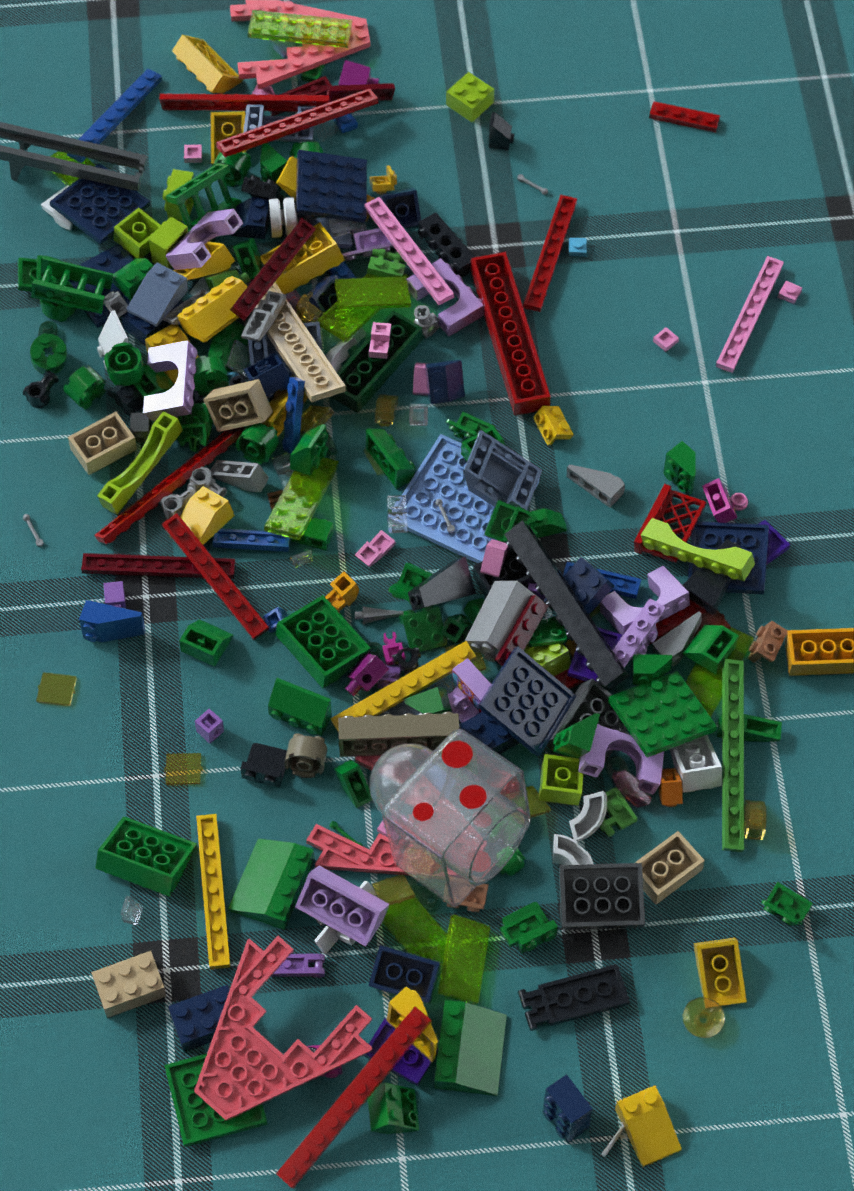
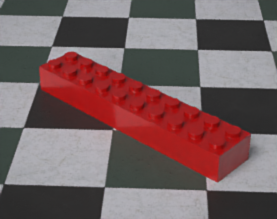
[471,252,551,416]

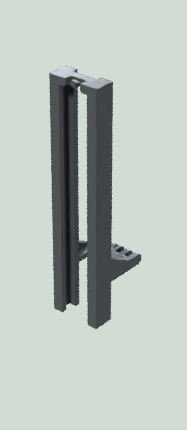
[0,122,148,191]

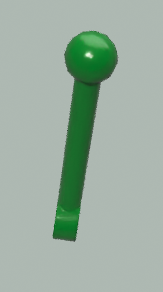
[329,821,363,846]

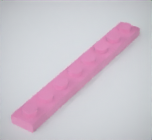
[364,197,454,305]
[716,256,784,373]

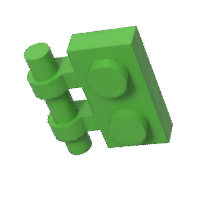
[367,248,406,281]
[600,787,638,837]

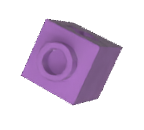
[103,581,126,609]
[195,709,224,744]

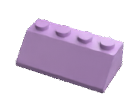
[295,866,390,946]

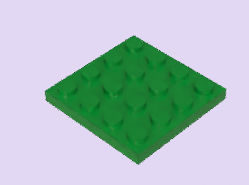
[608,671,717,758]
[164,1054,268,1147]

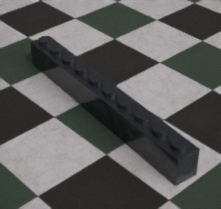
[504,521,629,690]

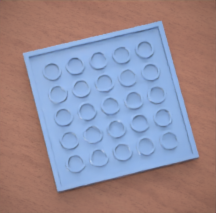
[387,434,539,563]

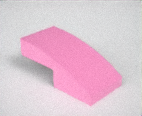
[369,322,391,359]
[355,530,396,567]

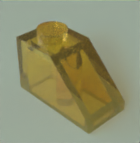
[375,394,399,427]
[744,800,766,840]

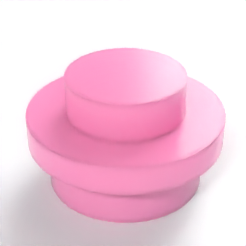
[730,493,748,511]

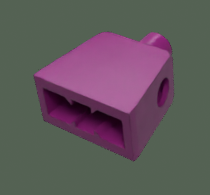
[338,60,380,85]
[345,653,390,697]

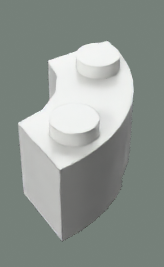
[569,791,607,842]
[553,834,593,865]

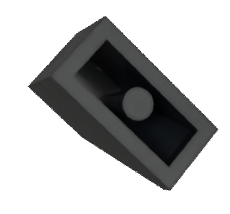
[489,112,515,150]
[107,385,144,416]

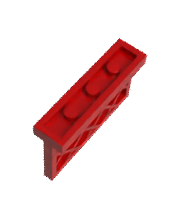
[634,484,706,563]

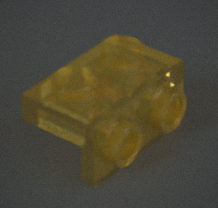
[295,291,322,323]

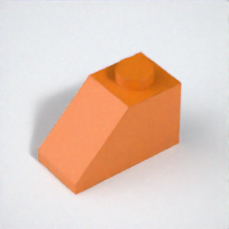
[658,768,683,807]

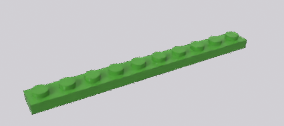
[722,659,744,852]

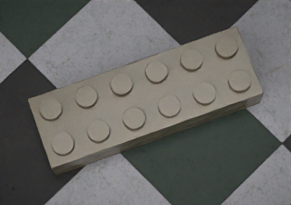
[338,712,460,757]

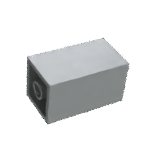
[465,581,544,662]

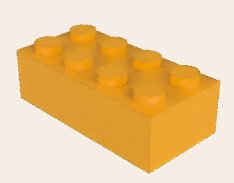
[785,628,854,676]

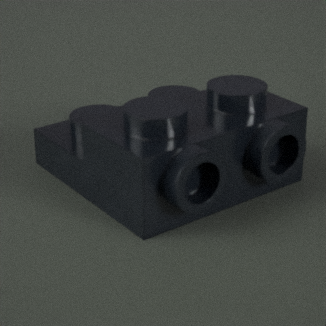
[241,175,284,202]

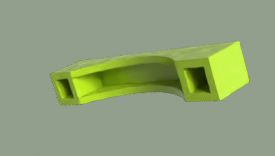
[97,411,183,515]
[641,518,755,581]

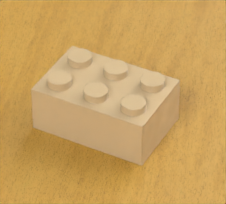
[203,379,273,432]
[68,412,137,475]
[635,831,705,904]
[91,951,166,1018]

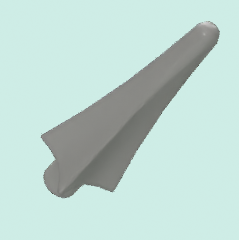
[355,606,404,624]

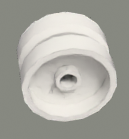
[269,197,298,238]

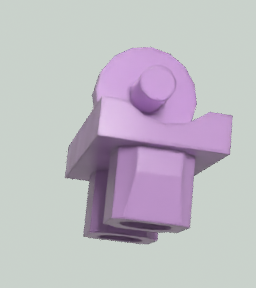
[448,687,479,723]

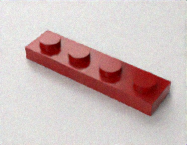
[649,101,720,133]

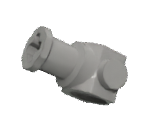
[413,305,439,338]
[187,467,227,498]
[160,486,196,519]

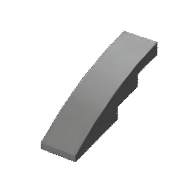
[241,291,286,342]
[325,337,357,373]

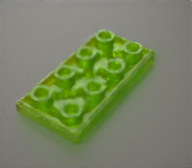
[335,276,411,310]
[382,888,458,962]
[438,914,490,1005]

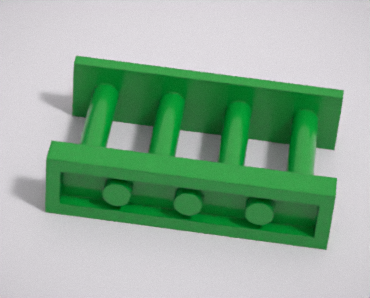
[165,163,242,232]
[31,257,113,314]

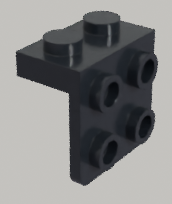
[240,743,287,788]

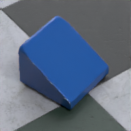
[263,607,288,633]

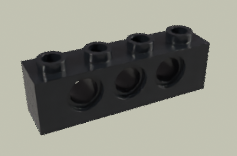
[418,212,475,278]

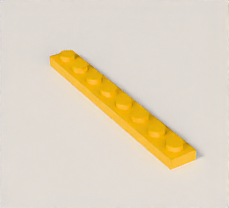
[330,641,477,733]
[196,814,230,970]

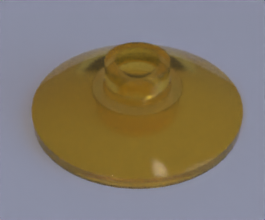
[683,997,725,1038]

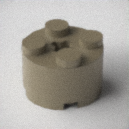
[284,733,328,778]

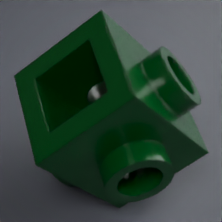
[441,614,473,643]

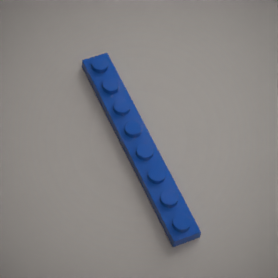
[67,68,162,163]

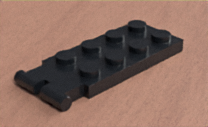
[518,964,630,1031]

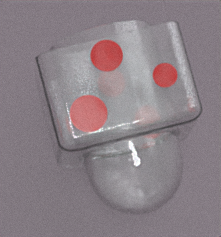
[369,729,531,907]

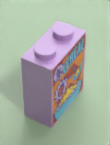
[452,658,491,713]

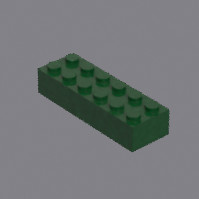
[330,310,423,413]

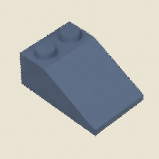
[126,263,188,327]

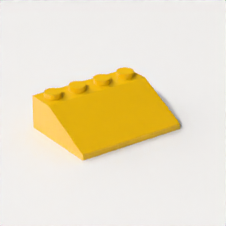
[260,223,345,294]

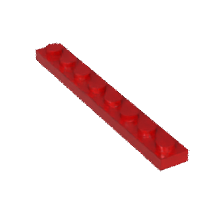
[523,194,577,312]
[162,513,269,640]

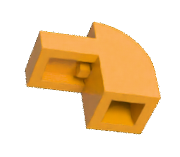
[325,571,359,612]

